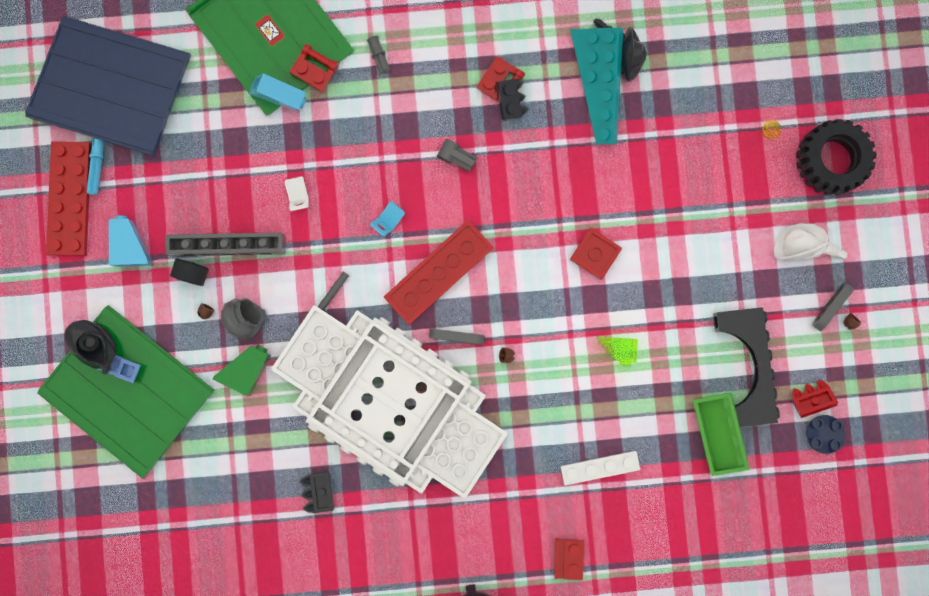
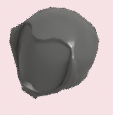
[221,298,267,340]

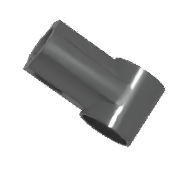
[437,139,478,172]

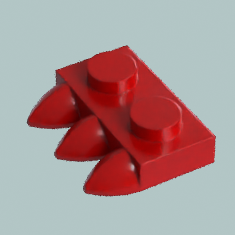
[792,379,838,418]

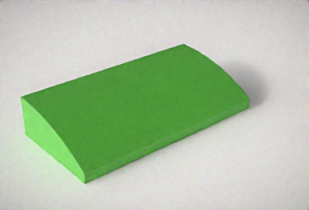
[693,392,750,476]

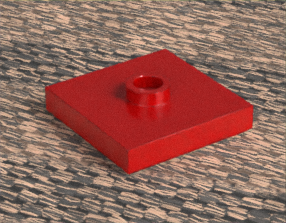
[569,227,622,280]

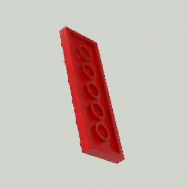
[46,141,91,256]
[384,220,494,325]

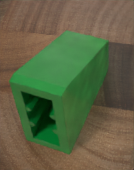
[213,344,271,396]

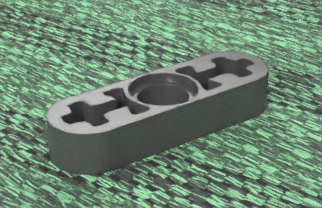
[812,282,854,331]
[428,328,485,345]

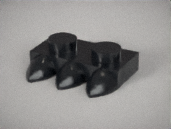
[496,79,528,120]
[299,471,335,513]

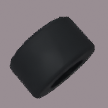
[170,258,209,286]

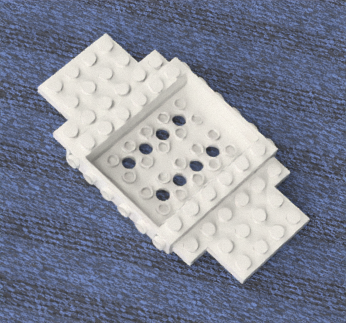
[271,305,508,499]

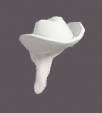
[773,223,848,260]

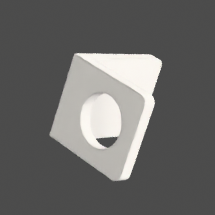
[285,176,309,211]

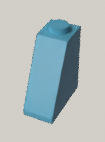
[249,73,306,111]
[109,215,153,267]

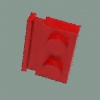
[554,538,584,580]

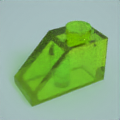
[597,337,638,366]

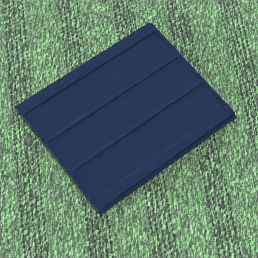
[25,16,191,156]

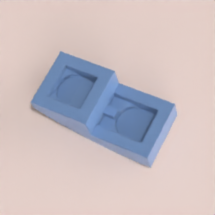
[98,355,141,383]

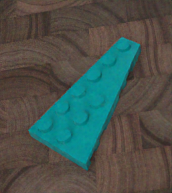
[570,27,623,145]

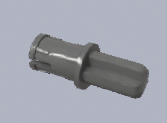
[367,35,390,74]

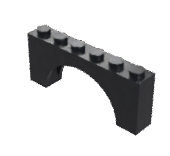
[713,307,780,427]

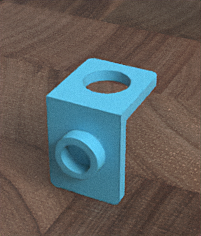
[370,201,405,237]

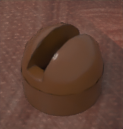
[197,303,215,319]
[843,313,861,330]
[499,347,515,363]

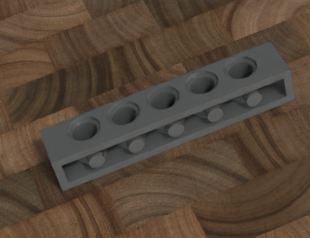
[166,233,286,256]

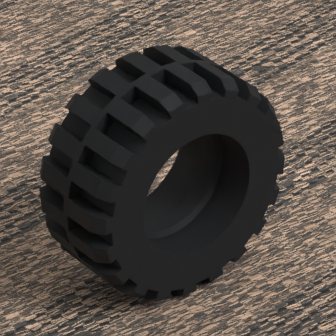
[796,119,877,195]

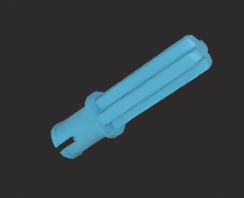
[87,138,105,195]

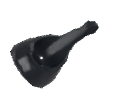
[593,18,646,82]
[65,320,116,374]

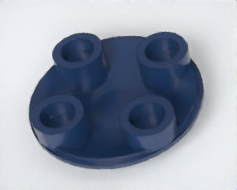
[806,415,845,454]

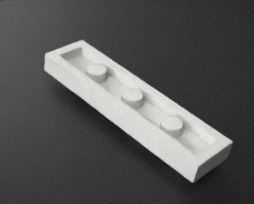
[560,451,640,485]

